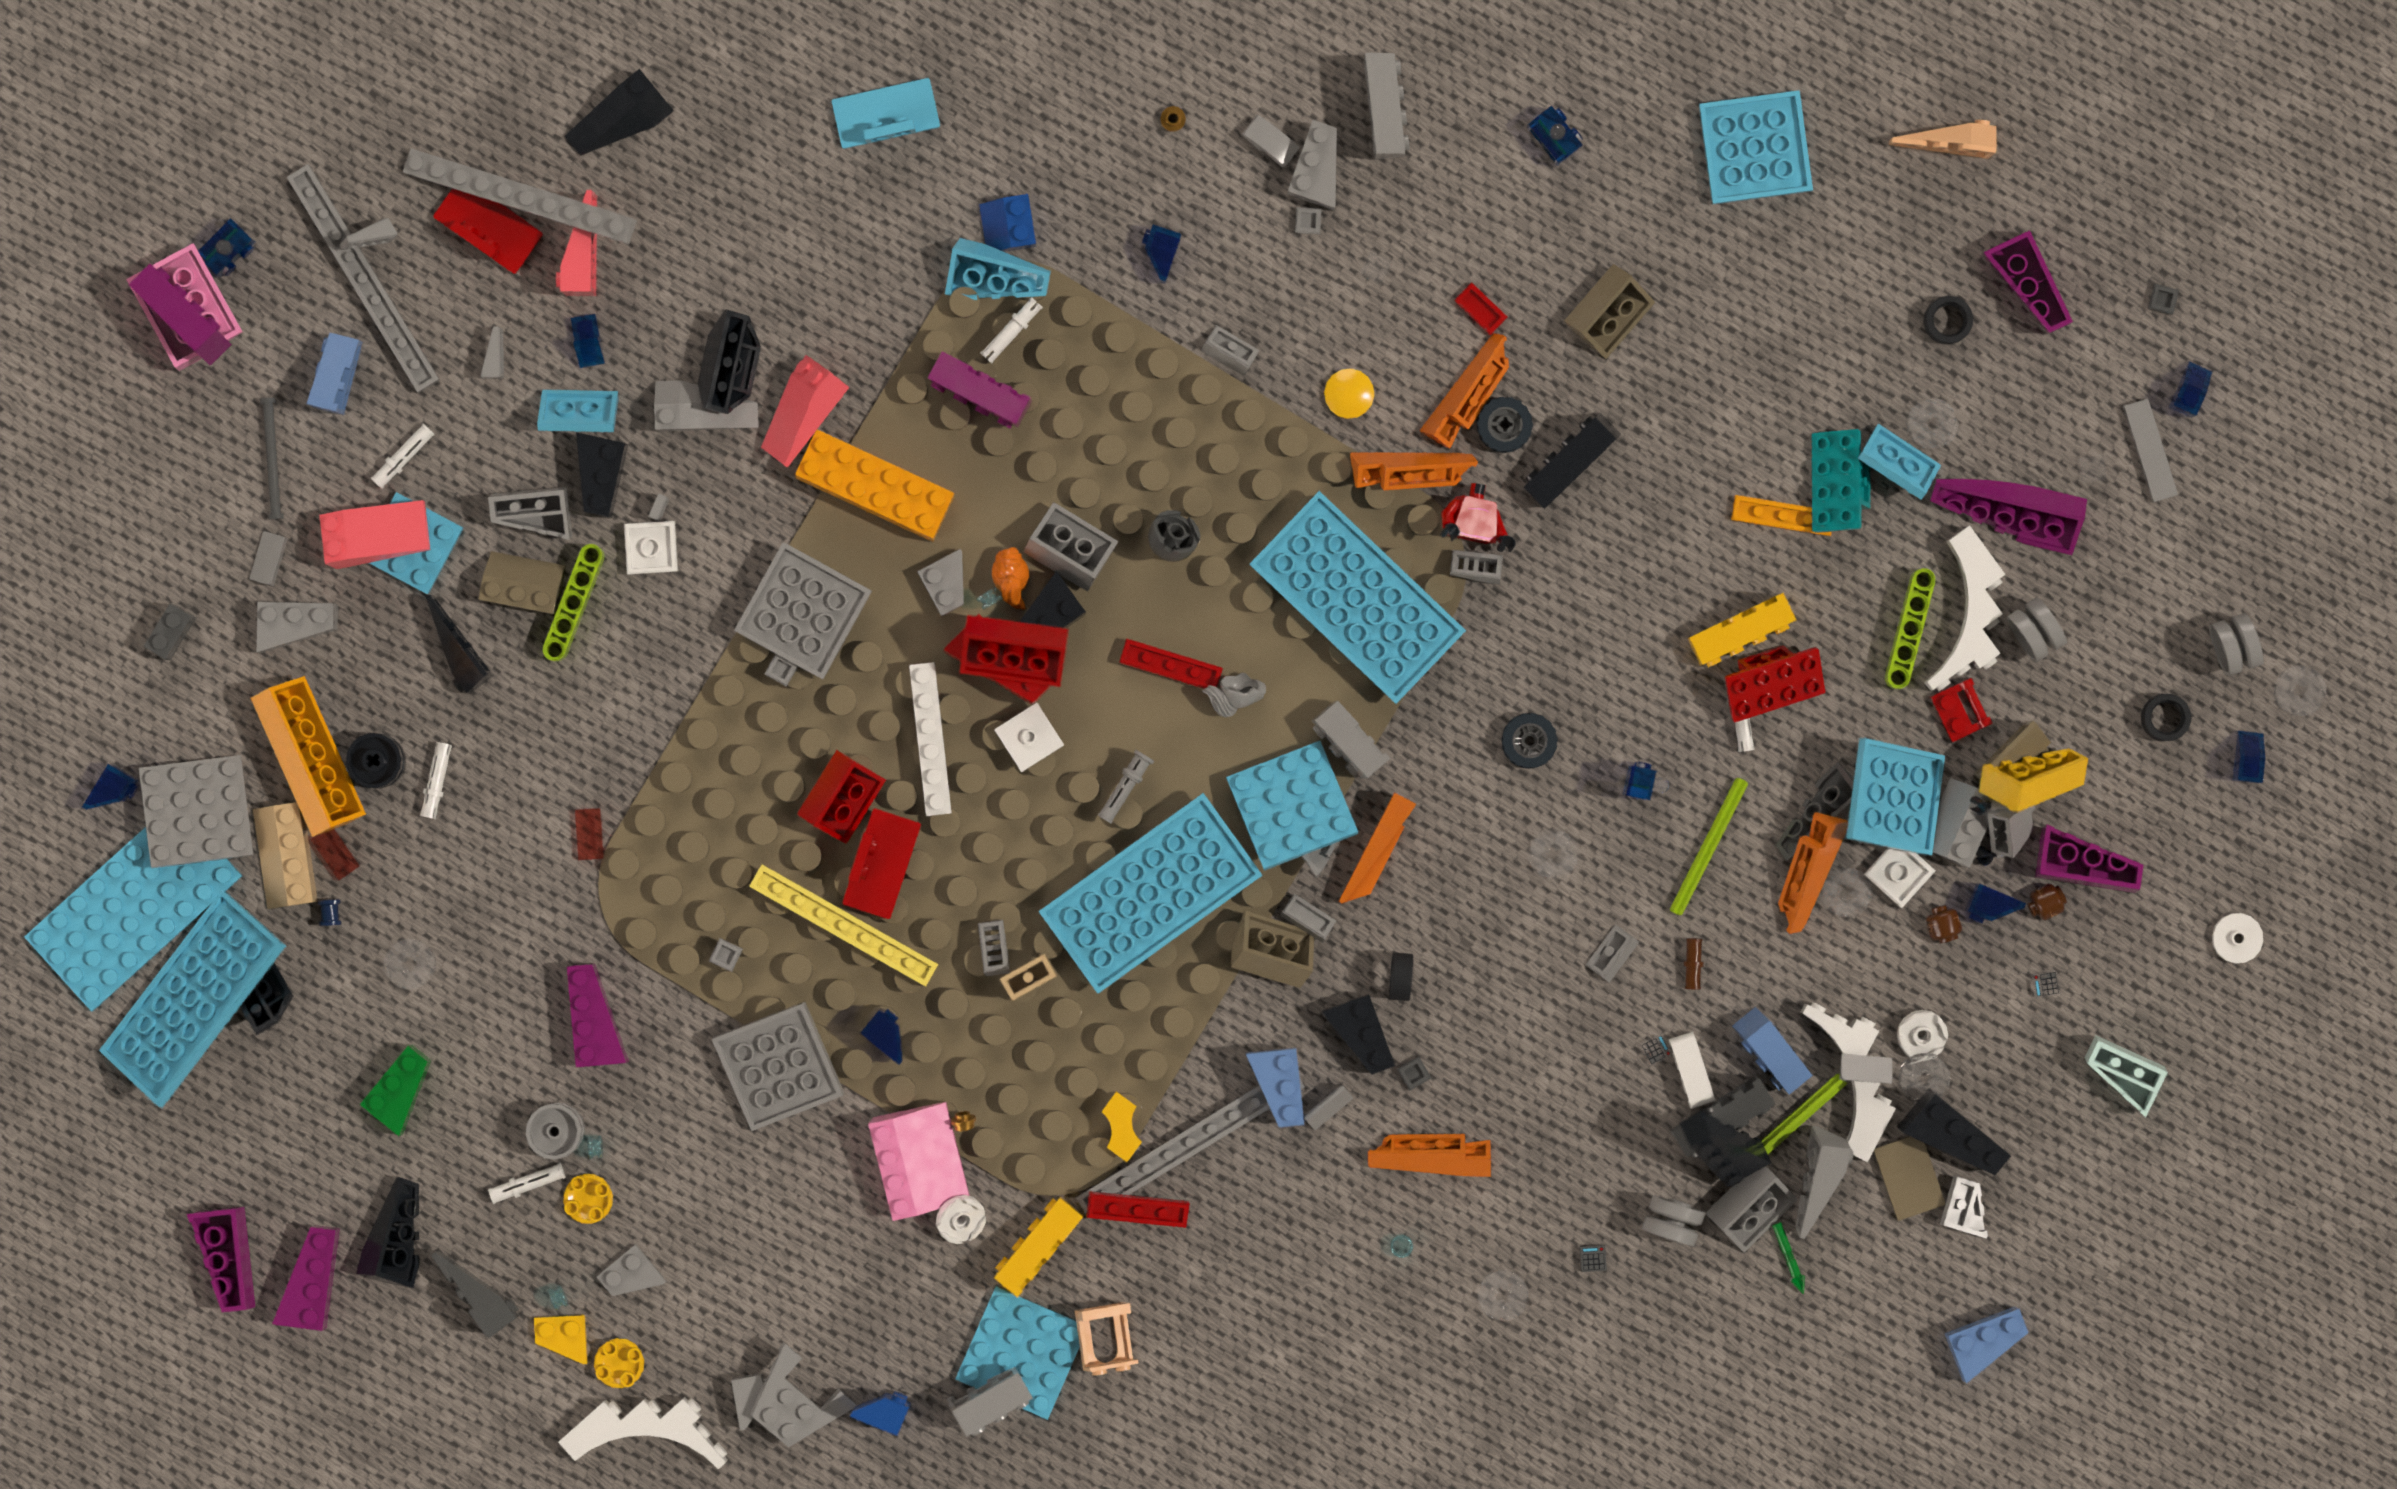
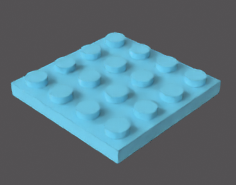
[1699,90,1813,205]
[1846,738,1945,855]
[1226,741,1358,871]
[955,1286,1080,1420]

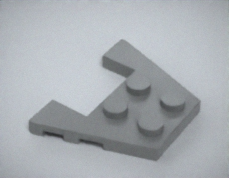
[750,1342,856,1447]

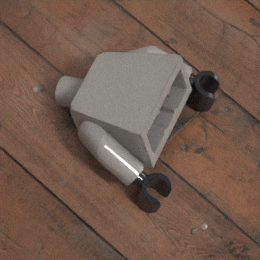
[1970,796,2035,866]

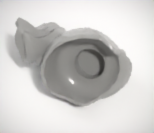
[1202,672,1266,717]

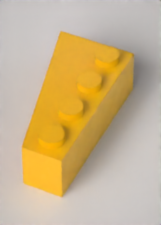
[1687,593,1796,668]
[1979,748,2088,812]
[994,1196,1084,1298]

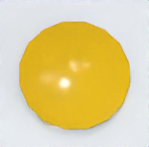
[1324,368,1374,419]
[563,1174,613,1224]
[594,1338,644,1388]

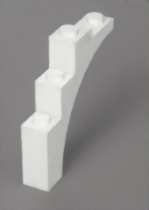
[1924,526,2005,691]
[1800,1002,1896,1162]
[558,1397,728,1469]

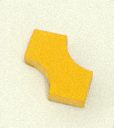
[1101,1091,1142,1162]

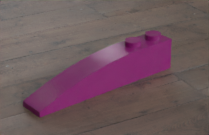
[1930,479,2087,555]

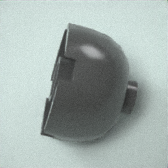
[1148,510,1201,562]

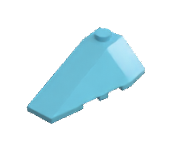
[945,238,1051,300]

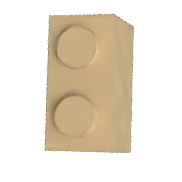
[1000,954,1057,1001]

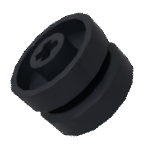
[346,733,406,789]

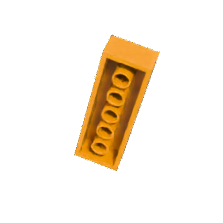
[795,429,955,542]
[251,676,366,837]

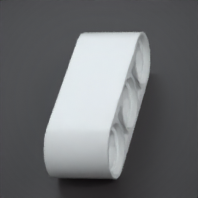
[1668,1032,1715,1109]

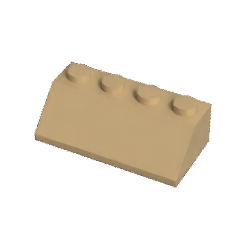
[253,802,318,909]

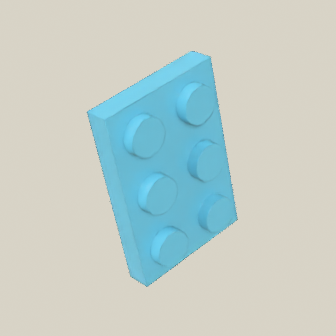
[537,390,618,432]
[1858,424,1941,500]

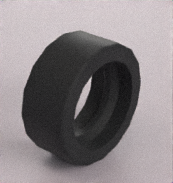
[1923,296,1973,345]
[2141,694,2191,741]
[1389,952,1413,1001]

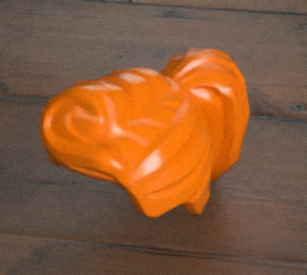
[992,547,1029,610]

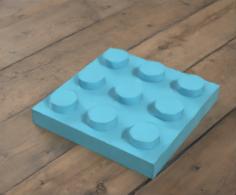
[369,492,464,594]

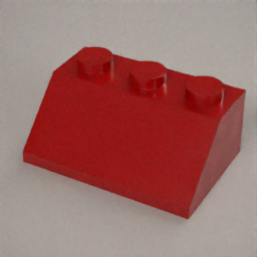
[797,750,886,844]

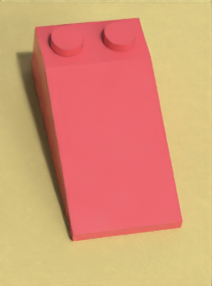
[556,190,597,296]
[761,355,849,468]
[319,500,431,569]

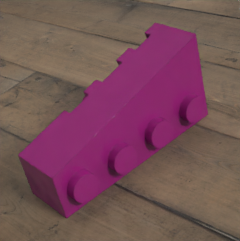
[128,264,232,366]
[928,351,1032,429]
[2035,824,2144,893]
[567,964,629,1068]

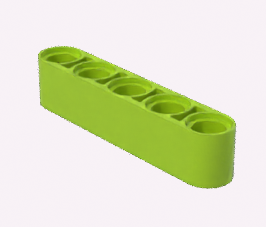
[543,544,605,662]
[1885,568,1935,689]

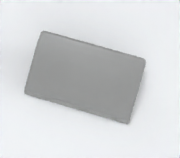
[1201,325,1260,376]
[249,531,288,586]
[1586,925,1639,983]
[1839,1054,1892,1084]
[1304,1085,1353,1130]

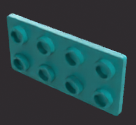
[1812,429,1871,533]

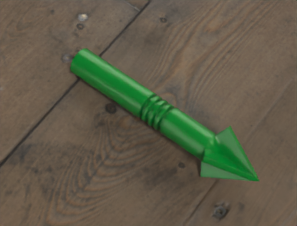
[1772,1222,1805,1294]

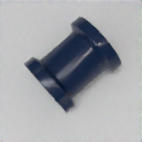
[318,900,342,926]

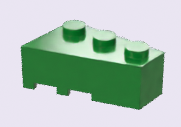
[360,1045,432,1136]

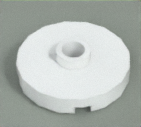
[2212,913,2263,963]
[1897,1010,1948,1060]
[936,1195,986,1244]

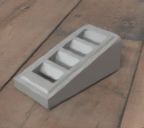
[340,218,397,250]
[481,326,504,379]
[1450,550,1503,585]
[978,920,1011,976]

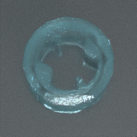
[976,587,1002,610]
[588,1136,603,1159]
[1390,1234,1413,1258]
[548,1285,568,1310]

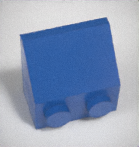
[979,194,1037,252]
[850,1391,911,1436]

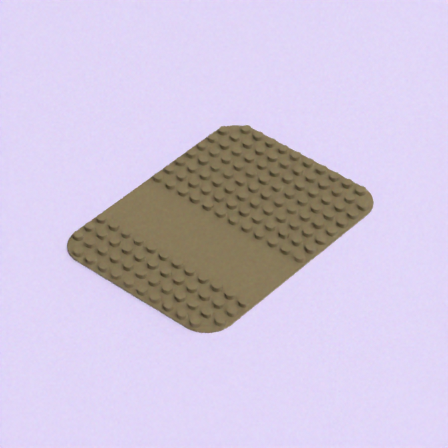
[598,260,1466,1196]

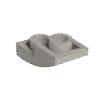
[1242,115,1300,167]

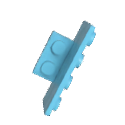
[832,78,940,149]

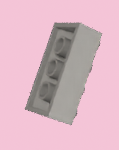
[1364,53,1410,160]

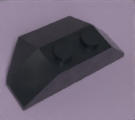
[698,310,761,414]
[240,962,294,1036]

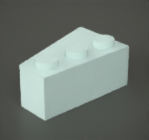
[2085,1035,2168,1117]

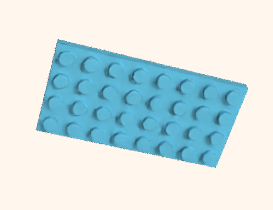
[1249,491,1466,704]
[1039,793,1262,993]
[24,827,243,1012]
[99,890,286,1108]

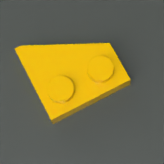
[534,1315,588,1364]

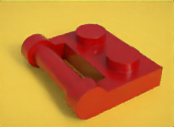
[1930,677,1993,743]

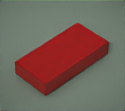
[1454,282,1508,335]

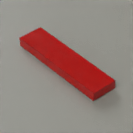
[1119,638,1223,689]
[1086,1191,1190,1228]

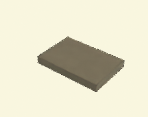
[1873,1136,1946,1221]

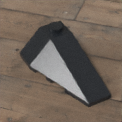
[426,595,494,694]

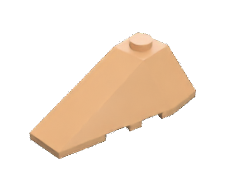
[1889,120,1997,159]

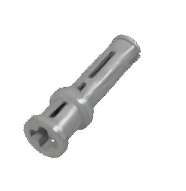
[1098,749,1154,823]

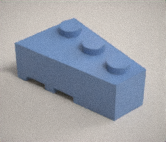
[307,333,363,415]
[1732,1007,1813,1095]
[1246,1047,1304,1127]
[1944,1307,2028,1384]

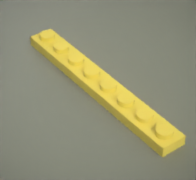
[749,864,939,987]

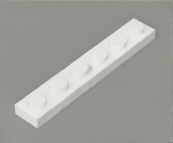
[909,662,952,816]

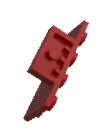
[433,189,543,274]
[1725,645,1826,722]
[842,808,921,919]

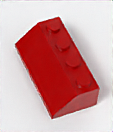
[960,615,1069,687]

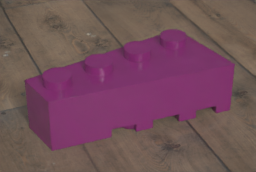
[1983,230,2073,334]
[186,1207,256,1313]
[272,1225,340,1331]

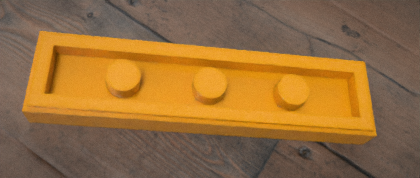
[1731,495,1832,536]

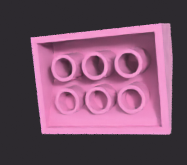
[126,243,243,371]
[868,1102,970,1221]

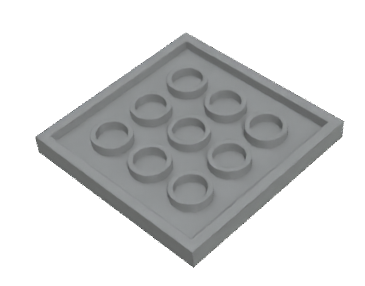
[734,542,872,680]
[139,755,254,869]
[712,1001,845,1131]

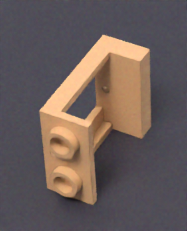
[1075,1302,1139,1376]

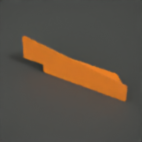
[1419,333,1509,449]
[1350,452,1478,490]
[1338,792,1416,903]
[1778,813,1848,934]
[1368,1134,1491,1177]

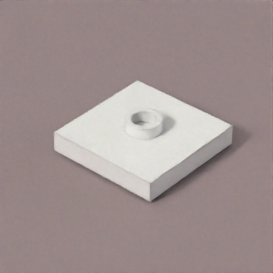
[624,521,678,575]
[994,703,1064,773]
[1864,848,1936,908]

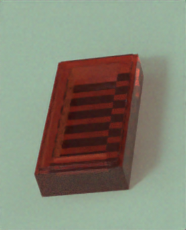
[575,808,604,860]
[310,829,360,881]

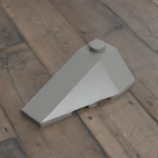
[654,380,759,432]
[1795,1126,1853,1239]

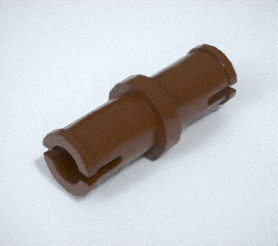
[1683,938,1704,990]

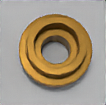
[1161,106,1186,132]
[951,1111,976,1131]

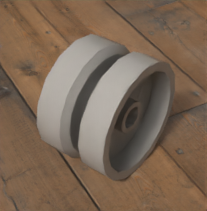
[2006,597,2067,662]
[2209,613,2264,676]
[526,1102,585,1160]
[1642,1195,1705,1246]

